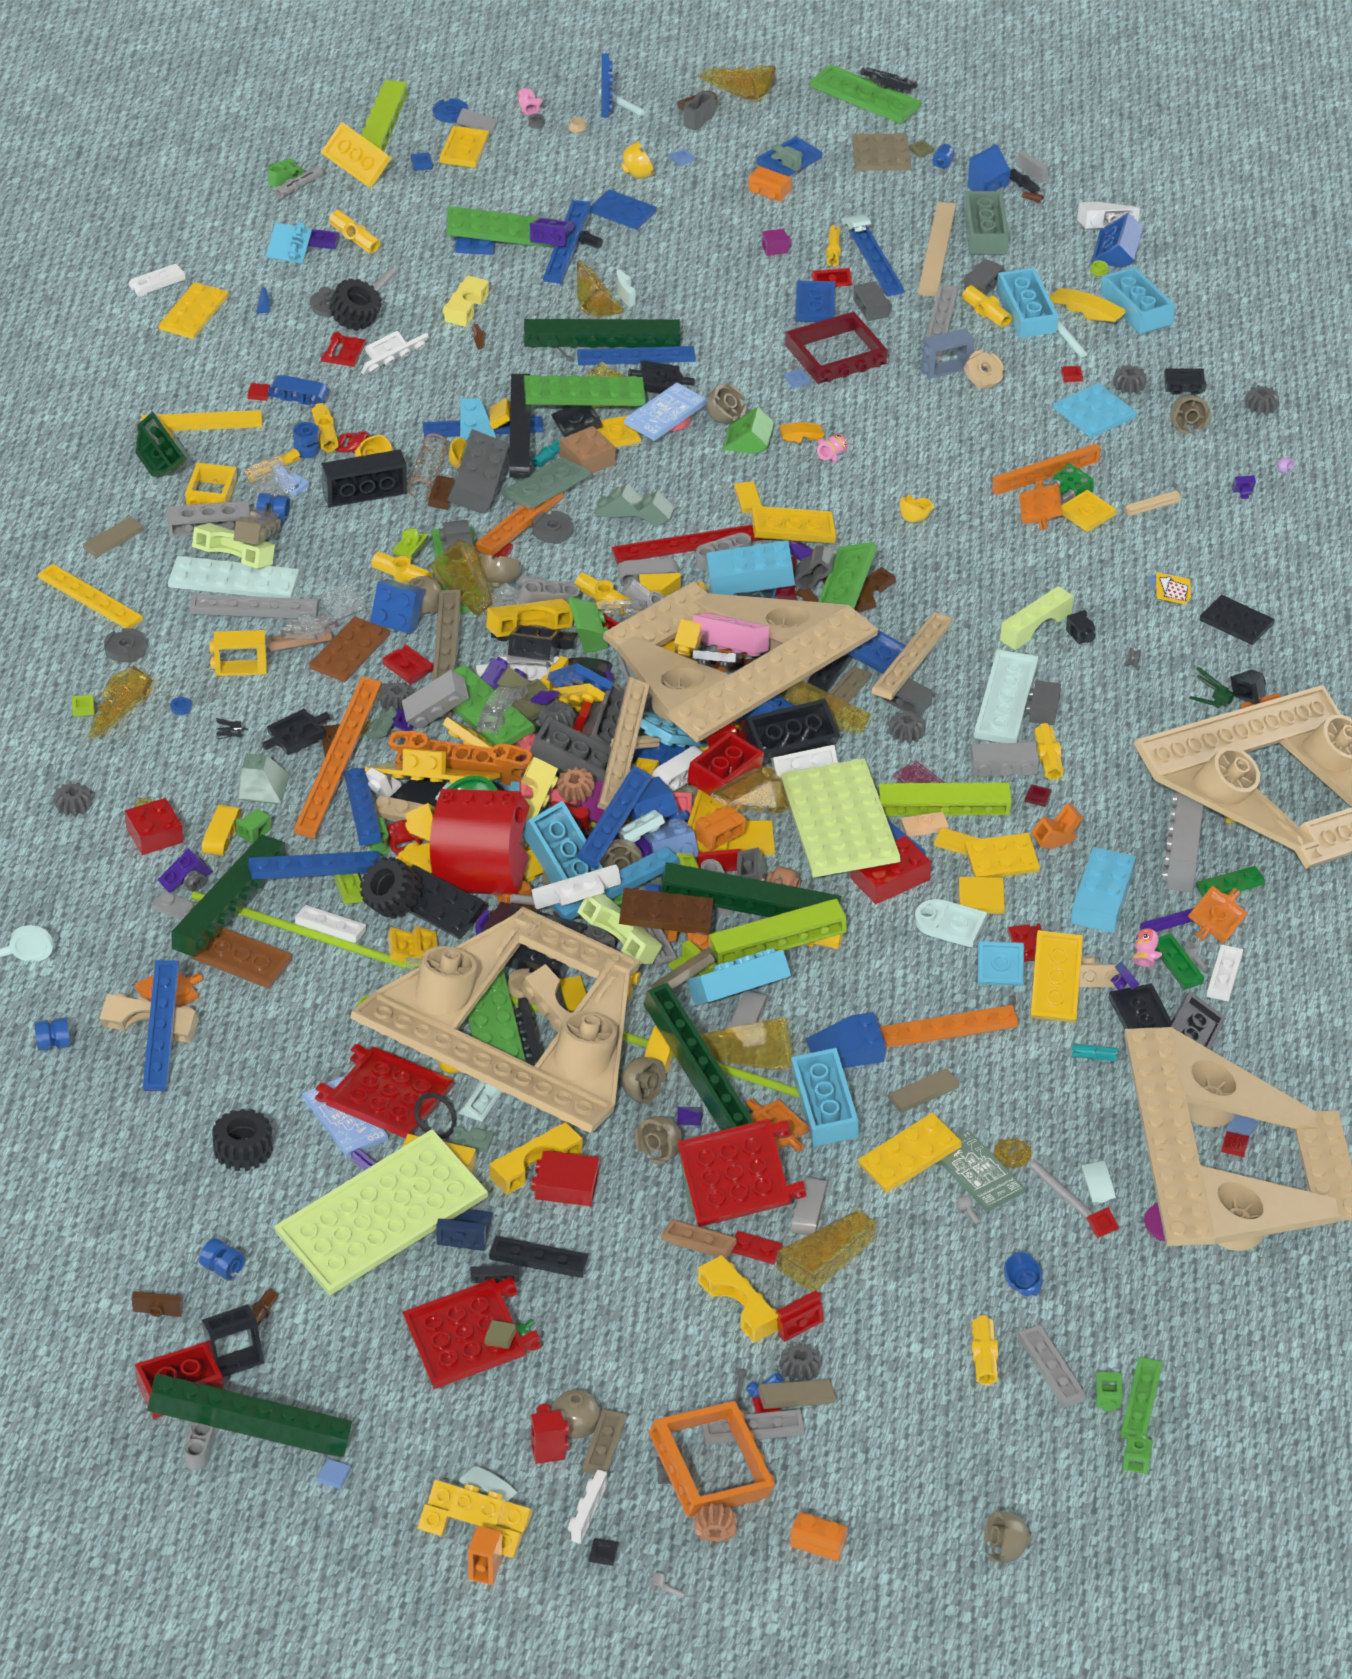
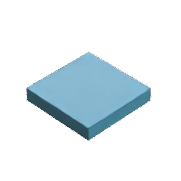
[978,941,1024,986]

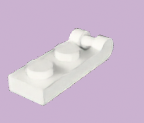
[129,264,186,297]

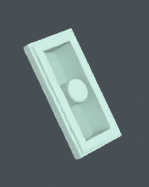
[458,1081,502,1122]

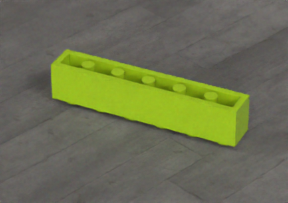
[362,79,407,151]
[878,782,1011,816]
[709,899,847,965]

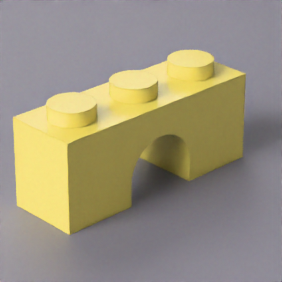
[443,275,489,327]
[521,757,558,821]

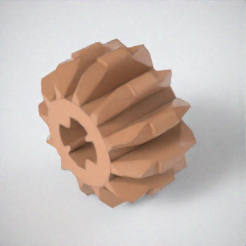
[557,766,595,804]
[694,1503,737,1543]

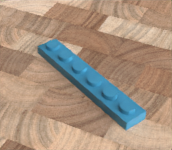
[553,846,680,920]

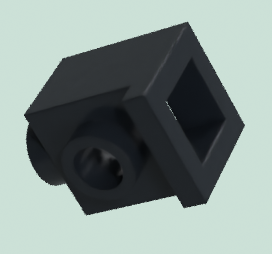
[1066,610,1096,644]

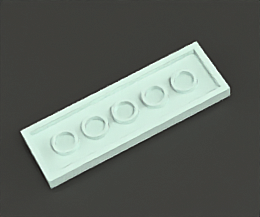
[168,556,299,598]
[974,650,1038,743]

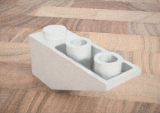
[1077,202,1140,229]

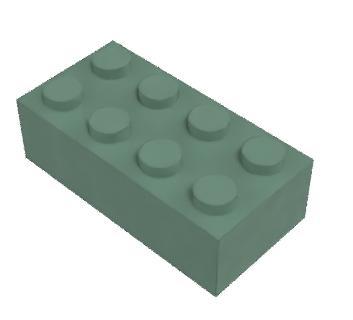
[963,191,1009,254]

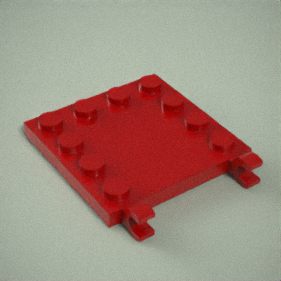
[315,1044,454,1139]
[677,1119,807,1227]
[402,1277,541,1389]

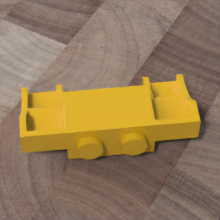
[417,1480,533,1558]

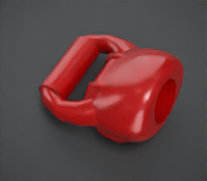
[335,431,370,454]
[386,820,422,855]

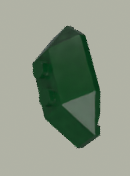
[135,411,190,477]

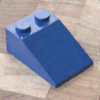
[806,1012,886,1068]

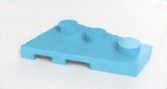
[460,398,496,441]

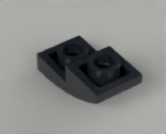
[568,657,612,678]

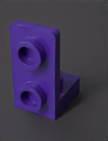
[158,848,213,893]

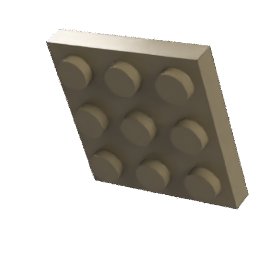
[852,133,911,171]

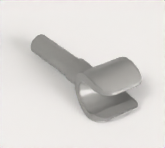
[1184,943,1208,971]
[955,1196,981,1224]
[650,1573,685,1598]

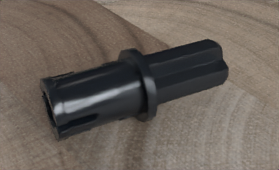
[1010,169,1040,194]
[578,230,603,248]

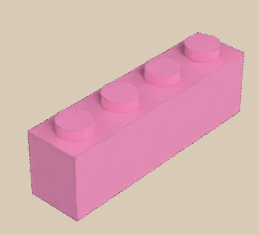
[694,613,769,656]

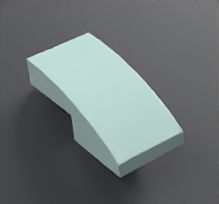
[841,215,871,232]
[616,269,636,307]
[1081,1161,1116,1203]
[459,1466,518,1502]

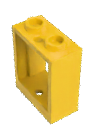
[185,462,237,505]
[209,630,267,676]

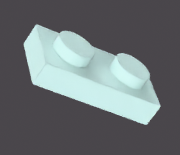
[618,810,665,842]

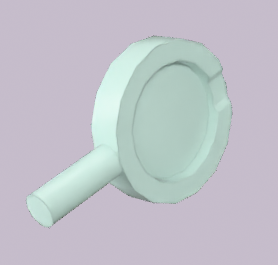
[0,925,53,961]

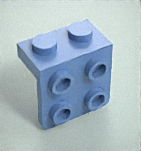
[643,818,699,857]

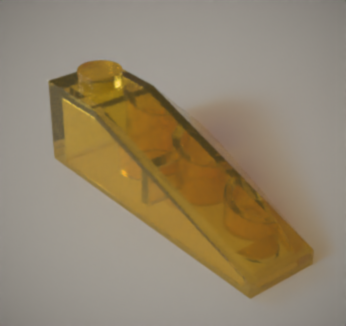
[698,65,776,102]
[577,259,625,317]
[430,539,493,616]
[88,665,153,739]
[784,680,872,734]
[710,766,789,813]
[700,1017,793,1070]

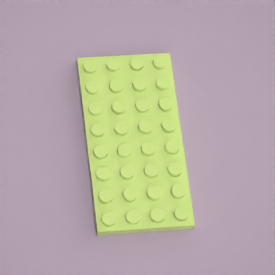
[780,758,900,878]
[274,1129,488,1296]

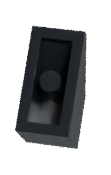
[1230,669,1266,705]

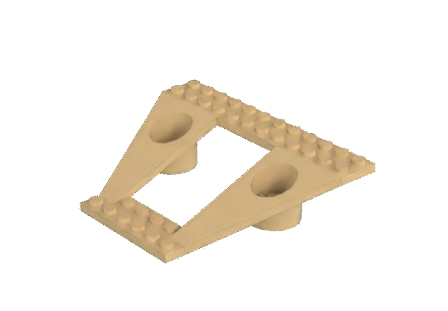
[603,581,878,743]
[1133,685,1352,869]
[350,907,641,1133]
[1124,1027,1352,1251]

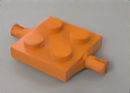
[1019,480,1063,530]
[1188,886,1248,944]
[135,971,203,1008]
[746,1098,808,1153]

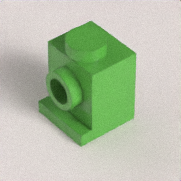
[236,809,271,844]
[1095,1372,1122,1412]
[1123,1434,1153,1474]

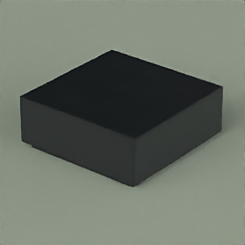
[589,1538,619,1566]

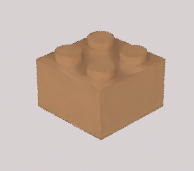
[559,426,615,474]

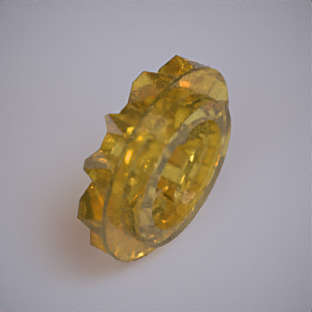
[994,1137,1031,1168]

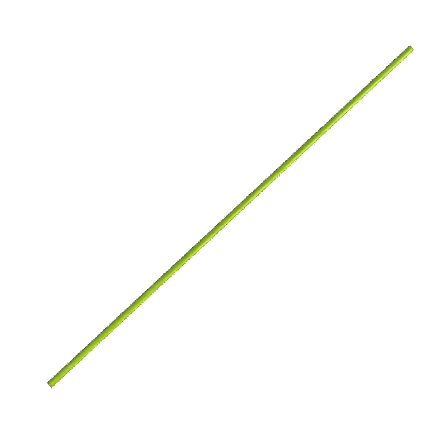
[191,891,799,1098]

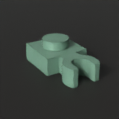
[771,144,802,171]
[365,706,397,739]
[450,1126,494,1153]

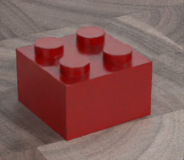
[124,798,183,855]

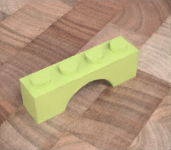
[192,523,275,569]
[1000,586,1074,650]
[577,894,662,964]

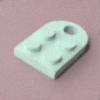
[915,899,987,948]

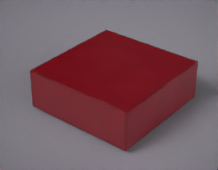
[1025,784,1052,807]

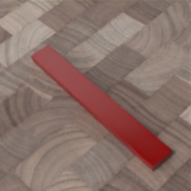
[612,524,769,563]

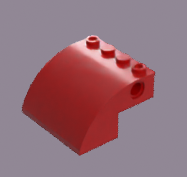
[430,789,530,895]

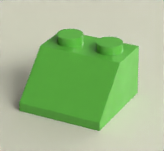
[723,407,774,454]
[568,597,609,653]

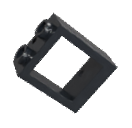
[508,624,560,661]
[201,1304,264,1377]

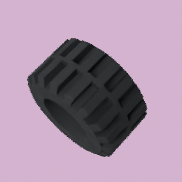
[329,278,382,331]
[360,857,422,919]
[212,1109,273,1171]

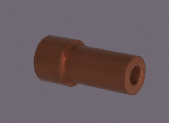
[1022,191,1044,204]

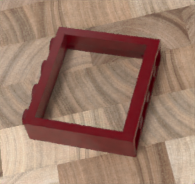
[785,311,888,384]

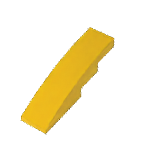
[1049,288,1126,322]

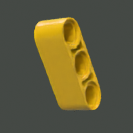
[202,804,241,857]

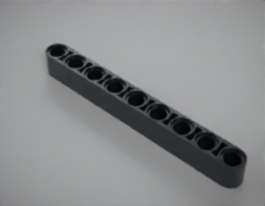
[509,374,531,477]

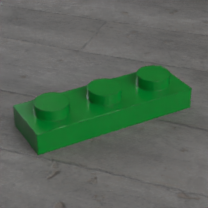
[1195,866,1266,897]
[1155,933,1204,990]

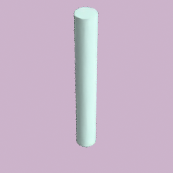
[599,89,645,115]
[1057,320,1087,357]

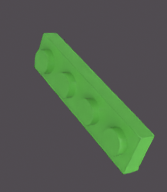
[1120,1357,1163,1439]

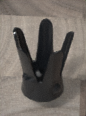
[216,718,248,740]

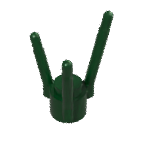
[1189,667,1235,709]

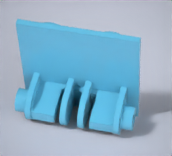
[266,222,312,264]

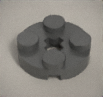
[310,287,335,317]
[533,511,573,544]
[104,628,147,663]

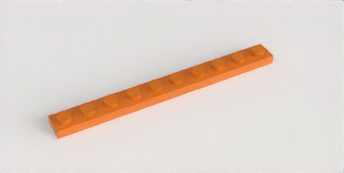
[294,676,382,839]

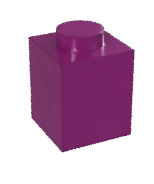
[761,228,791,256]

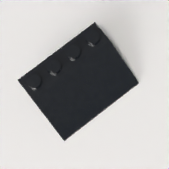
[481,902,586,979]

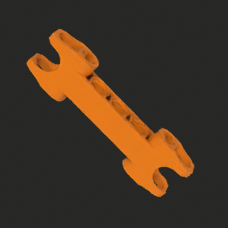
[388,731,533,786]

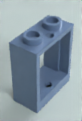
[920,328,975,379]

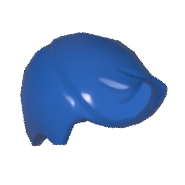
[1004,1252,1042,1297]

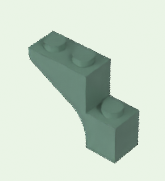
[594,483,674,527]

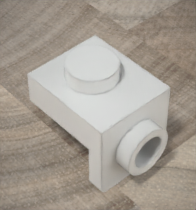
[366,768,402,797]

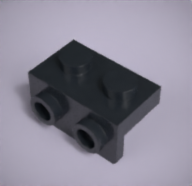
[1164,368,1207,395]

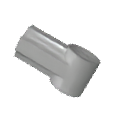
[622,578,664,612]

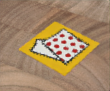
[1156,572,1191,604]

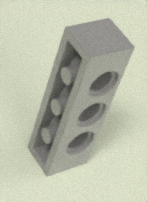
[166,501,250,536]

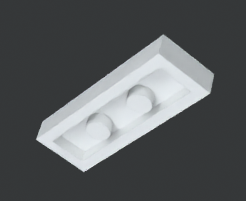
[771,745,838,779]
[295,905,366,943]
[1207,945,1243,1002]
[568,1469,607,1543]

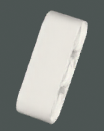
[652,746,704,792]

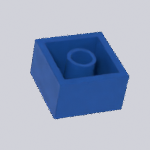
[370,579,425,633]

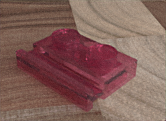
[893,760,945,783]

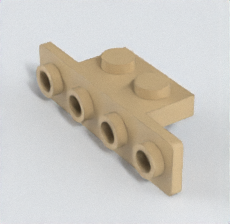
[1032,955,1120,987]

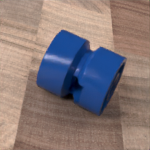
[293,422,320,458]
[256,492,290,522]
[34,1017,70,1051]
[199,1237,245,1281]

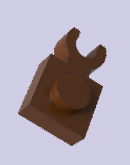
[866,567,896,595]

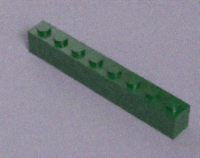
[524,319,680,348]
[171,834,286,957]
[660,862,841,917]
[643,982,754,1131]
[147,1373,353,1457]

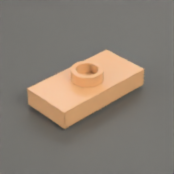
[900,812,949,837]

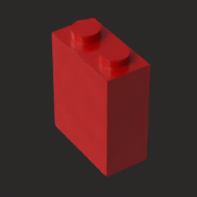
[531,1150,599,1207]

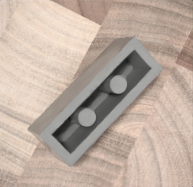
[402,670,469,728]
[970,742,1039,777]

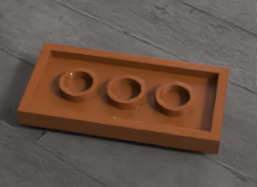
[309,616,390,682]
[191,928,292,989]

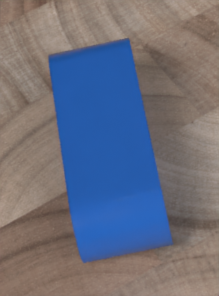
[268,375,329,406]

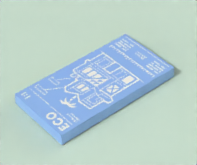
[624,383,707,441]
[302,1076,388,1158]

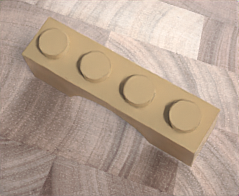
[522,964,571,1032]
[99,993,199,1044]

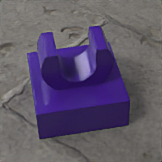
[1231,475,1256,499]
[1111,961,1139,991]

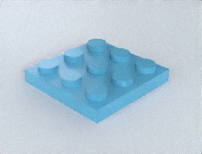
[1053,383,1137,438]
[639,712,708,748]

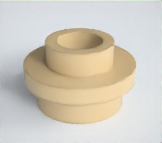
[568,117,586,133]

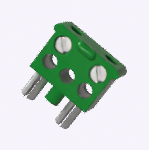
[1050,463,1094,502]

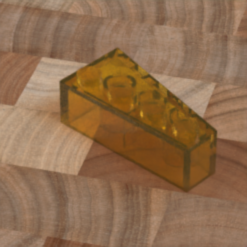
[776,1210,876,1292]

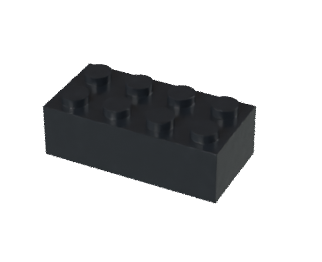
[321,449,407,508]
[741,698,840,765]

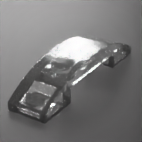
[477,684,529,733]

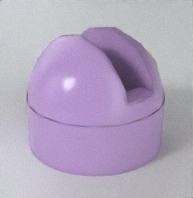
[1278,457,1295,474]

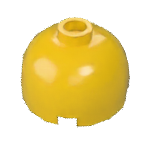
[621,141,655,179]

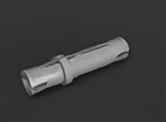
[274,166,323,199]

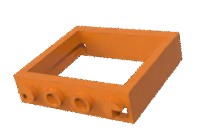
[648,1401,775,1518]

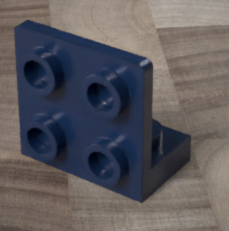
[436,1209,493,1251]

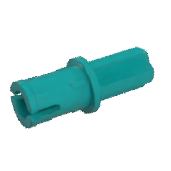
[531,439,560,468]
[1071,1043,1118,1061]

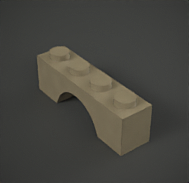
[233,508,281,545]

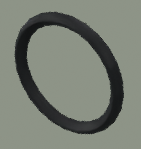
[414,1093,457,1139]

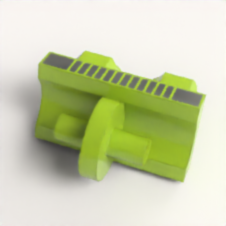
[393,528,429,561]

